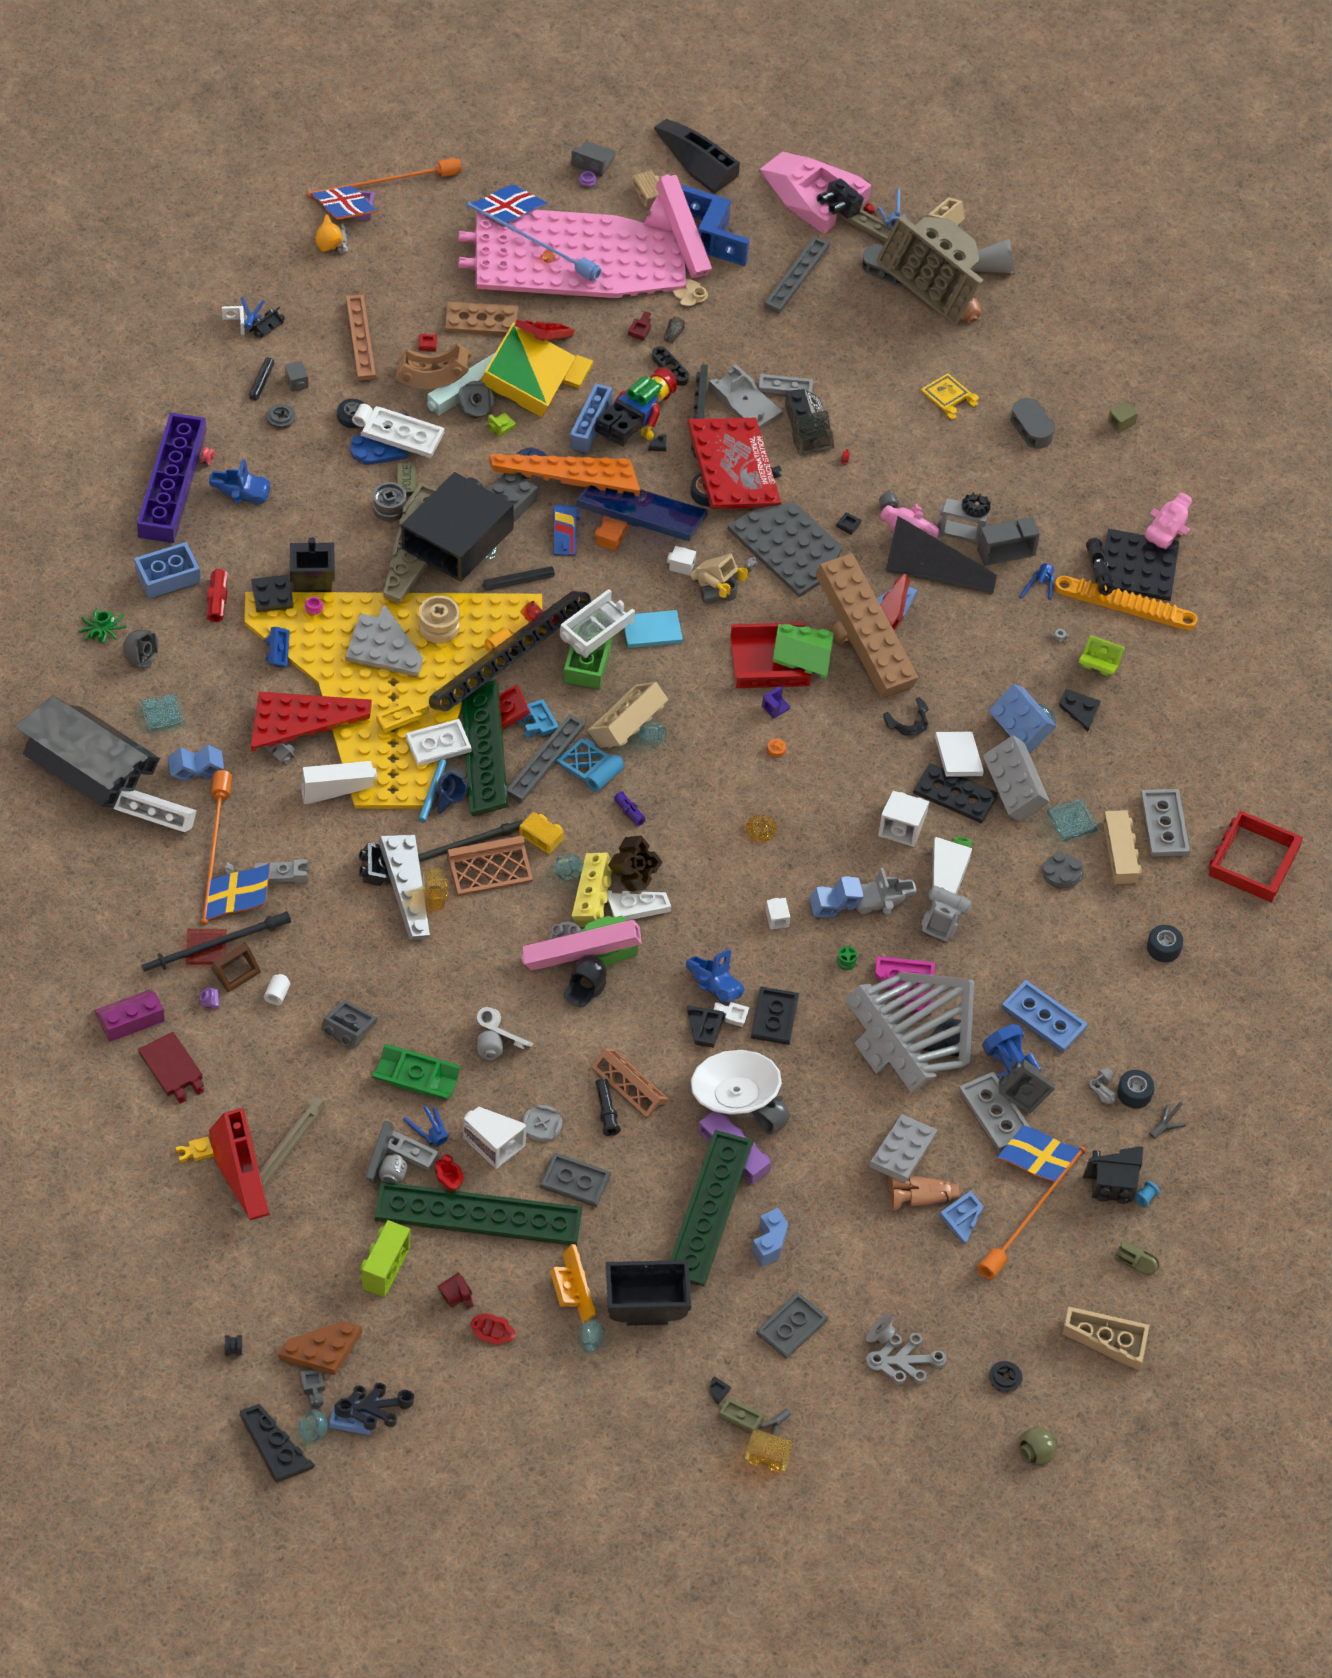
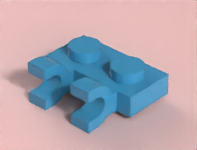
[517,699,559,739]

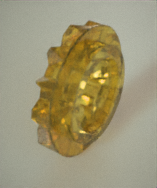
[746,814,777,841]

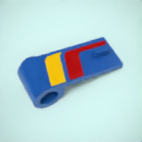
[554,505,580,555]

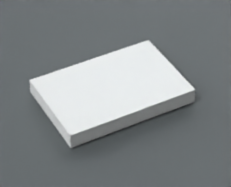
[405,719,472,767]
[935,732,984,777]

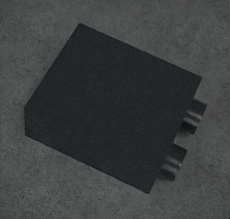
[401,472,514,582]

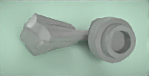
[1089,1067,1116,1105]

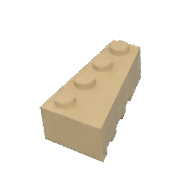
[1062,1307,1150,1371]

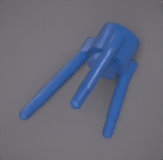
[1019,563,1055,600]
[403,1106,449,1146]

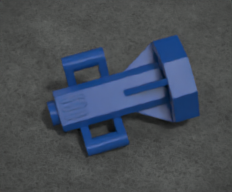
[982,1024,1041,1079]

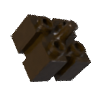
[608,835,663,891]

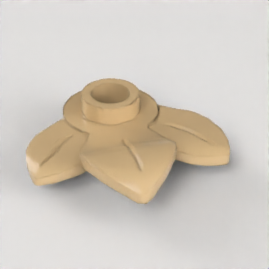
[673,279,708,306]

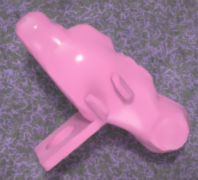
[1144,493,1192,549]
[880,504,939,538]

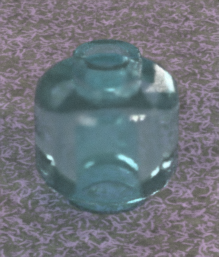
[637,721,666,746]
[554,854,583,880]
[577,1320,605,1352]

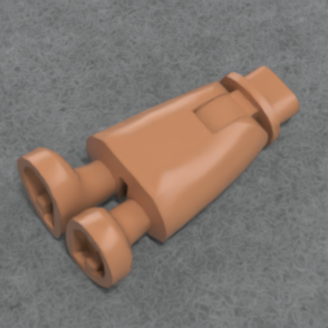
[888,1176,960,1211]

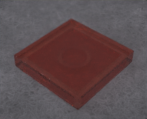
[186,928,227,965]

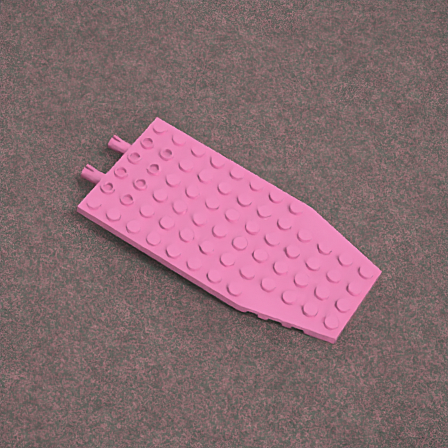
[458,210,686,298]

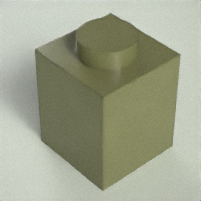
[1108,402,1138,433]

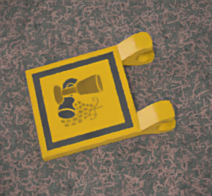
[921,373,979,420]

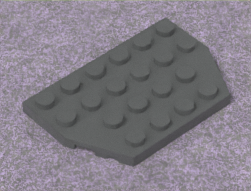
[727,502,842,598]

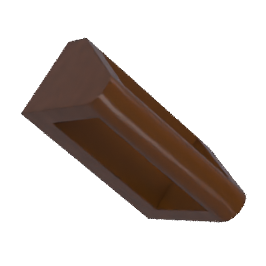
[210,942,261,992]

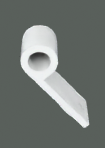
[477,1007,533,1049]

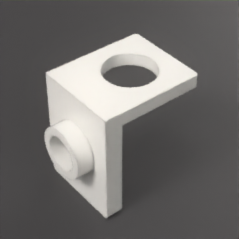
[222,306,247,335]

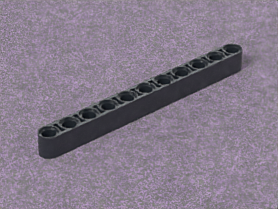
[429,591,591,711]

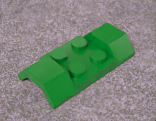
[372,1044,461,1100]

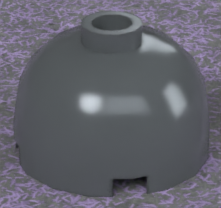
[123,630,159,668]

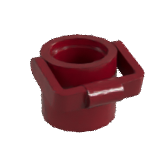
[437,1272,474,1308]

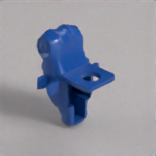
[209,459,271,504]
[686,949,745,1002]

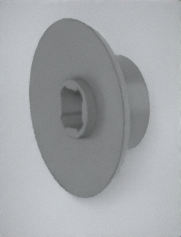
[866,1314,895,1344]

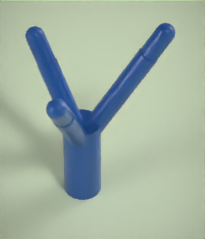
[240,297,265,330]

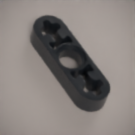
[652,346,689,386]

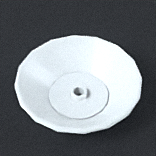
[691,1050,782,1115]

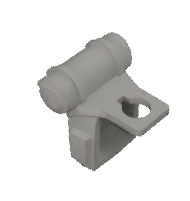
[921,885,971,941]

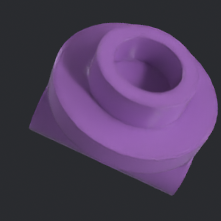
[200,987,219,1009]

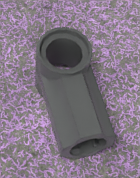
[700,577,738,603]

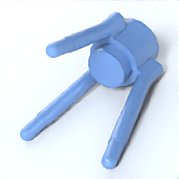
[878,188,906,229]

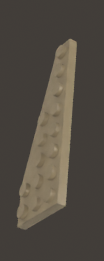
[384,483,436,604]

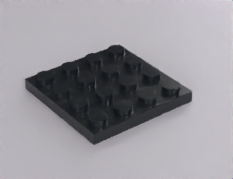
[1104,529,1180,601]

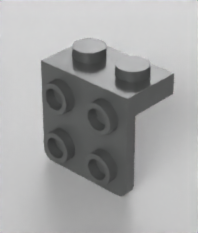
[571,141,615,176]

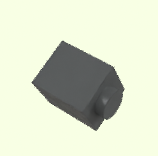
[285,361,308,391]

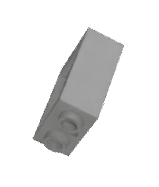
[937,498,989,543]

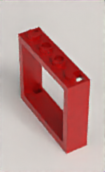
[1208,811,1303,903]

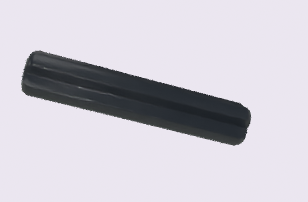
[249,357,274,401]

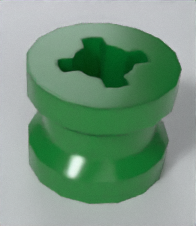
[837,946,857,970]

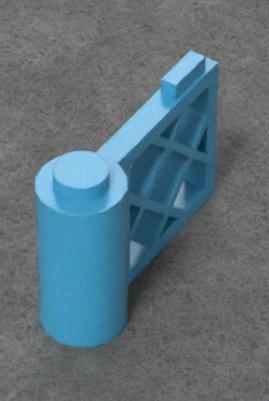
[556,738,624,792]

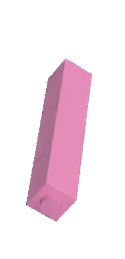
[656,175,712,279]
[521,920,642,971]

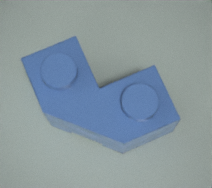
[168,745,224,781]
[809,876,864,918]
[752,1208,788,1267]

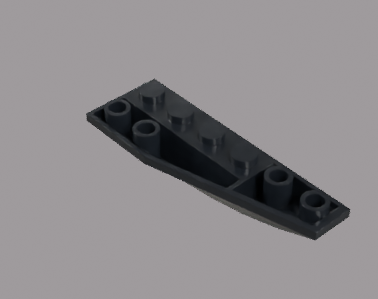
[654,119,740,194]

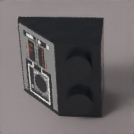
[785,389,828,431]

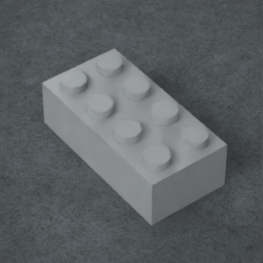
[983,735,1050,822]

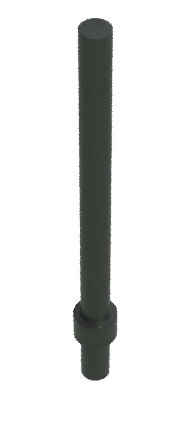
[418,820,523,862]

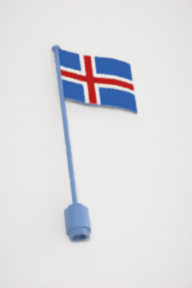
[466,185,602,281]

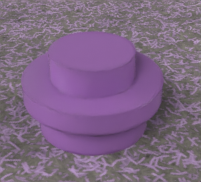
[579,171,596,187]

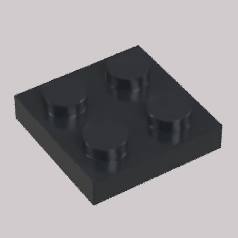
[251,575,293,613]

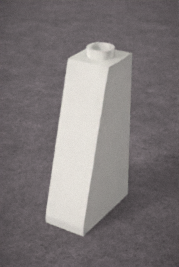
[301,761,377,804]
[932,837,972,894]

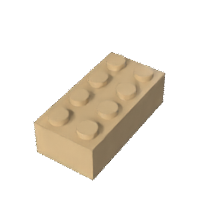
[588,682,668,748]

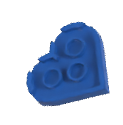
[350,426,408,465]

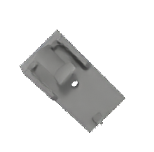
[708,364,782,429]

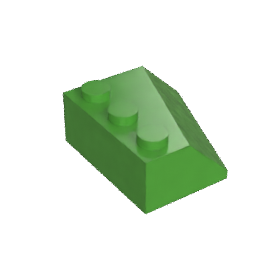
[773,624,834,680]

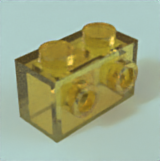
[423,868,448,910]
[745,1429,794,1471]

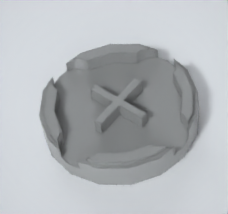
[523,1105,562,1142]

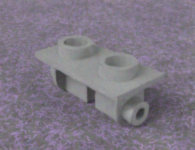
[263,742,297,764]

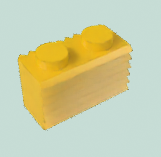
[519,812,564,855]

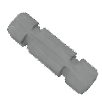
[337,224,348,254]

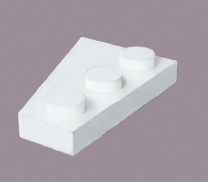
[607,890,671,921]

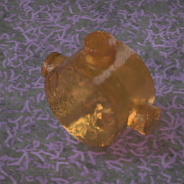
[540,250,556,263]

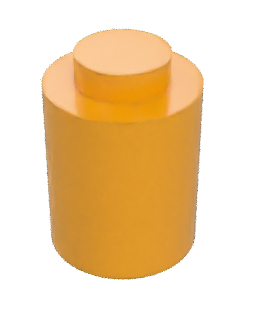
[484,627,512,653]

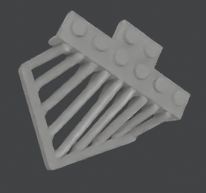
[845,972,974,1092]

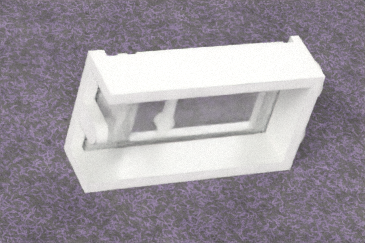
[560,589,635,658]

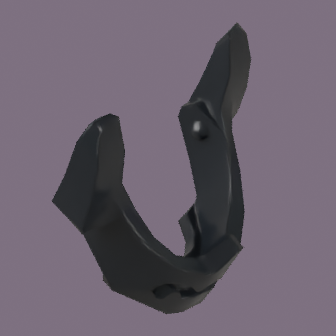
[883,697,929,735]

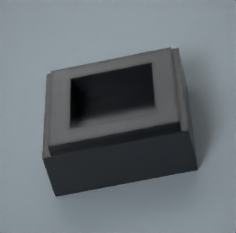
[836,512,861,535]

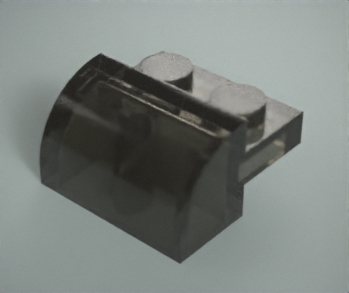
[792,410,834,455]

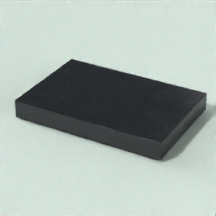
[751,986,799,1045]

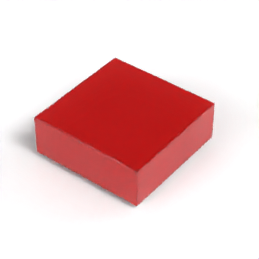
[418,334,437,351]

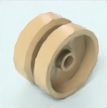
[419,595,460,643]

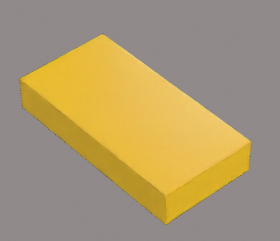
[563,355,593,389]

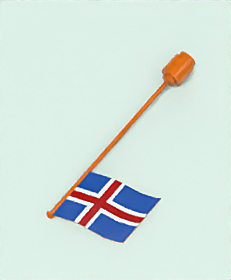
[307,158,462,220]

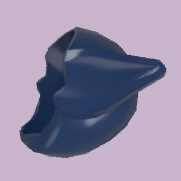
[436,771,468,814]

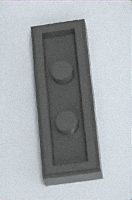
[366,1121,394,1184]

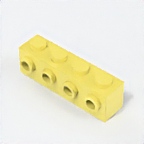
[572,853,613,928]

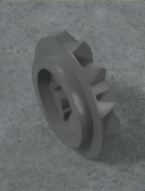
[267,404,296,429]

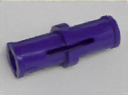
[614,791,646,826]

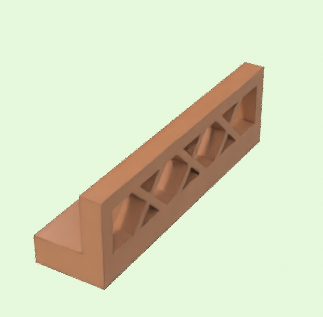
[592,1048,669,1117]

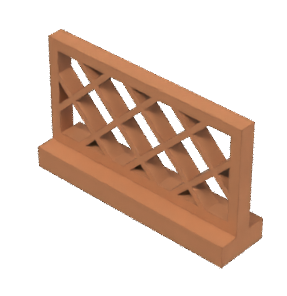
[447,835,533,896]

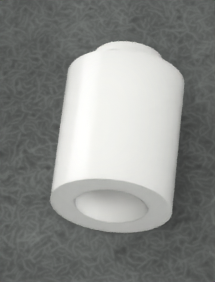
[264,974,291,1006]

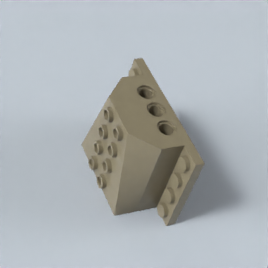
[875,215,983,326]

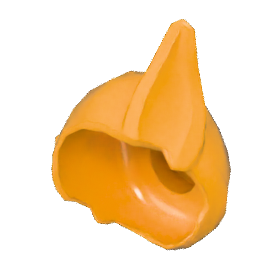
[315,214,343,252]

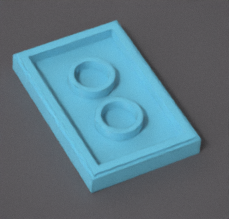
[624,610,683,648]

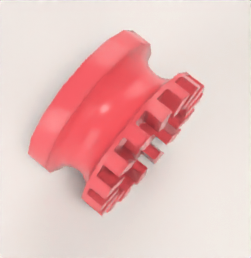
[200,447,215,465]

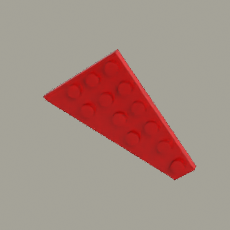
[251,691,372,751]

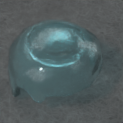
[299,1409,328,1443]

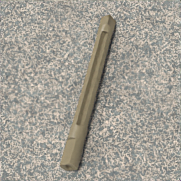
[231,1096,325,1217]

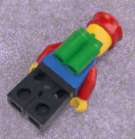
[595,367,677,447]

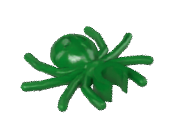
[79,608,127,643]

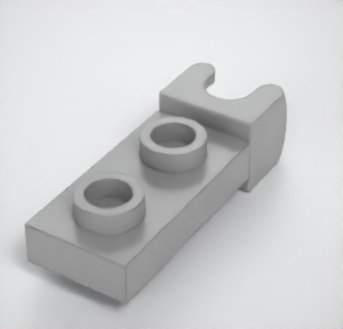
[255,859,309,884]

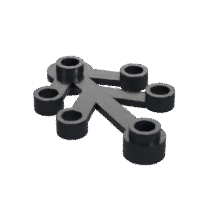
[334,1383,414,1430]

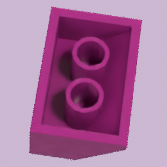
[94,989,165,1042]

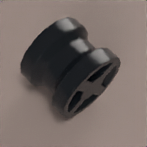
[225,1335,242,1356]

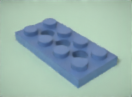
[1001,980,1088,1053]

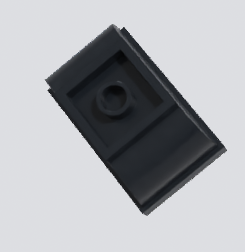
[605,1260,691,1326]

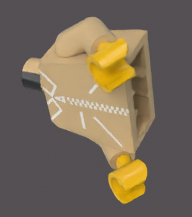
[691,553,748,598]

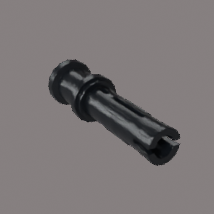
[595,1078,621,1136]

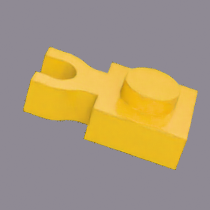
[176,1136,214,1163]

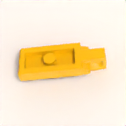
[376,700,429,733]

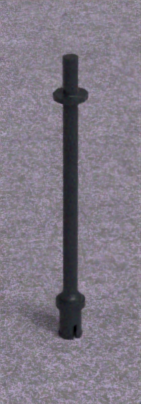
[141,911,291,972]

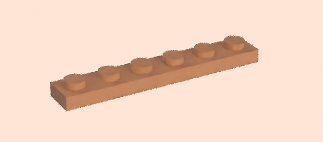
[346,295,376,381]

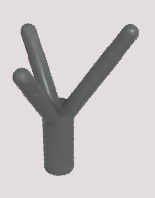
[1149,1102,1186,1139]
[759,1408,791,1449]

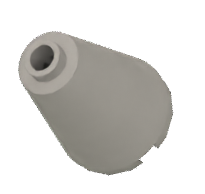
[974,239,1014,274]

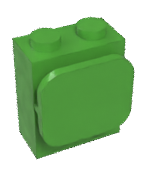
[581,915,638,966]

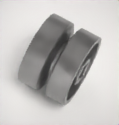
[373,482,406,522]

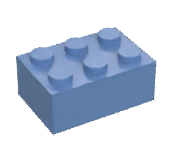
[134,542,201,599]
[988,684,1057,752]

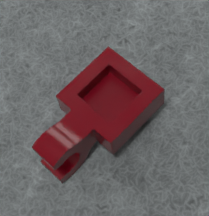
[628,311,651,341]

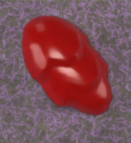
[435,1154,464,1192]
[470,1313,516,1345]

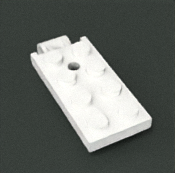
[352,404,445,458]

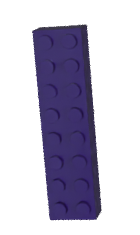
[137,412,206,543]

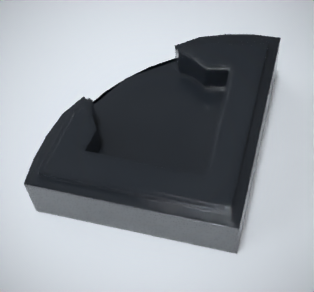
[648,434,667,451]
[710,1376,731,1405]

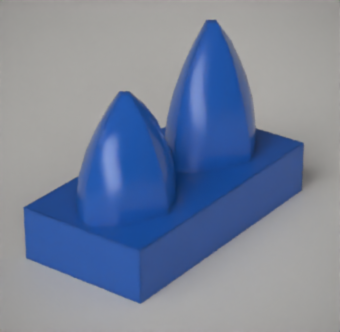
[264,627,290,667]

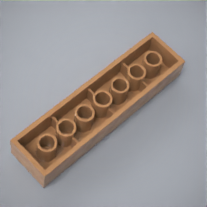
[815,553,919,699]

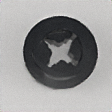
[962,492,991,518]
[989,1361,1022,1393]

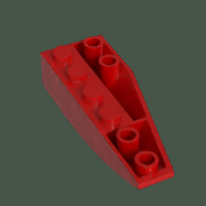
[209,1108,270,1221]

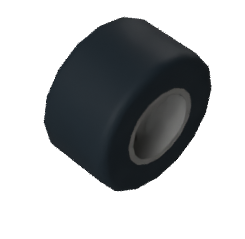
[1147,924,1183,963]
[1117,1070,1155,1109]

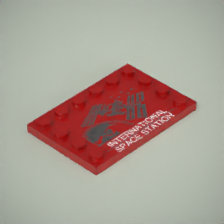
[687,418,781,509]

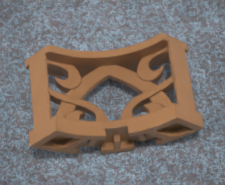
[395,342,472,389]

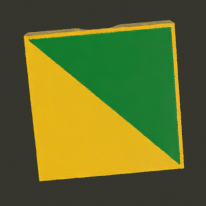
[480,322,576,417]

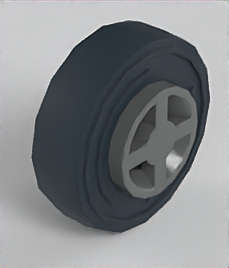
[337,399,365,428]

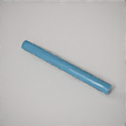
[418,759,447,823]

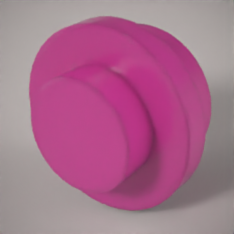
[305,597,323,615]

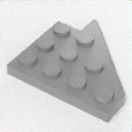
[345,605,423,677]

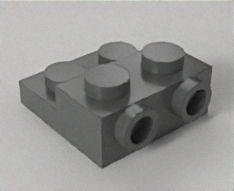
[321,1000,377,1048]
[998,1059,1055,1114]

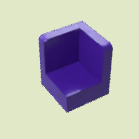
[762,686,790,719]

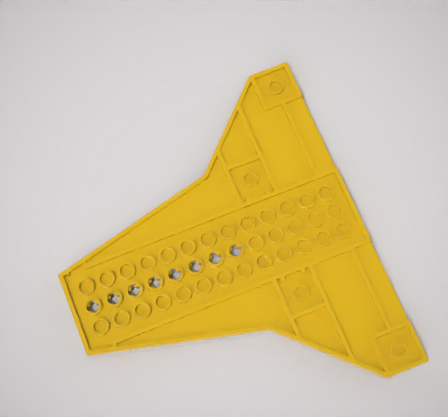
[245,592,542,809]

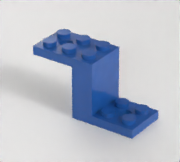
[681,185,750,266]

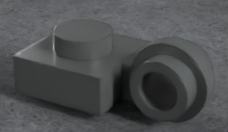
[300,1370,325,1409]

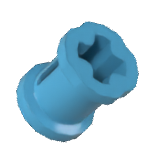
[1134,1181,1160,1207]

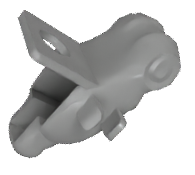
[856,868,917,914]

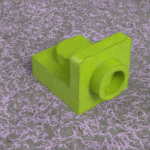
[488,413,516,437]

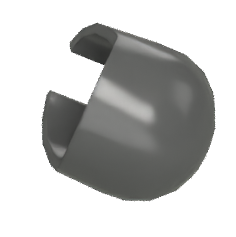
[752,1096,790,1135]

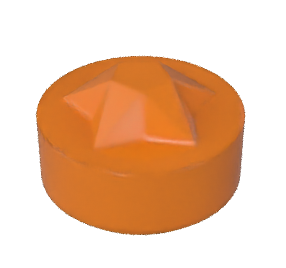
[767,738,786,758]

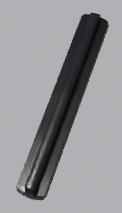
[483,566,555,590]

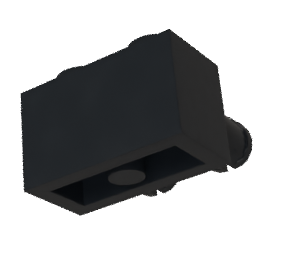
[817,178,864,219]

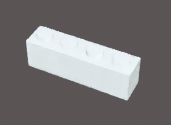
[114,790,197,832]

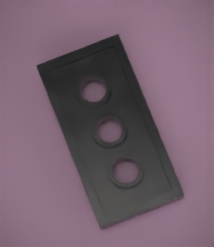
[913,763,998,824]

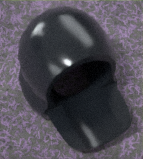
[564,956,607,1007]

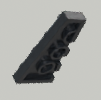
[239,1404,315,1483]

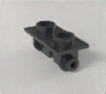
[249,307,285,338]

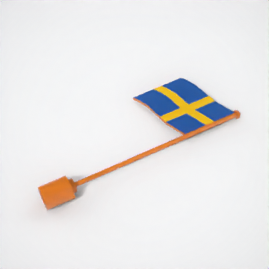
[201,770,270,924]
[977,1126,1086,1280]

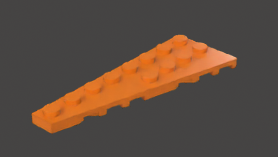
[489,454,640,496]

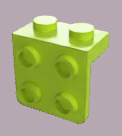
[1078,635,1125,676]

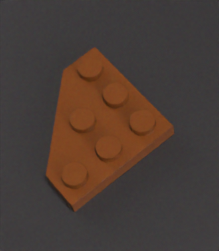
[278,1321,362,1375]

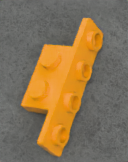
[550,1244,595,1324]

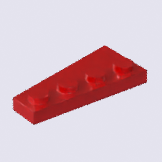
[514,319,575,341]

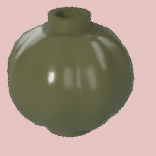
[1019,1427,1057,1466]

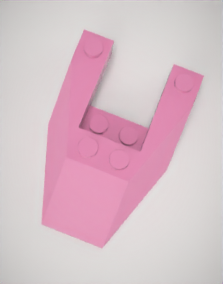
[759,152,871,234]

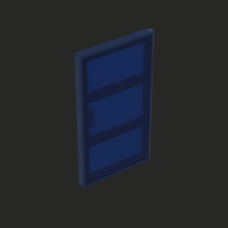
[576,485,708,541]

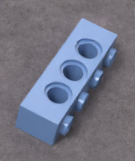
[570,383,613,453]

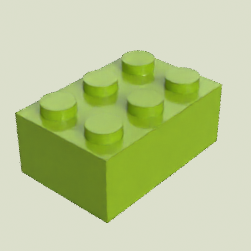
[360,1220,410,1298]

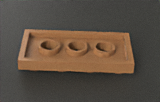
[445,301,518,336]

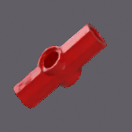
[207,569,227,622]

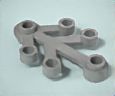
[866,1333,946,1385]

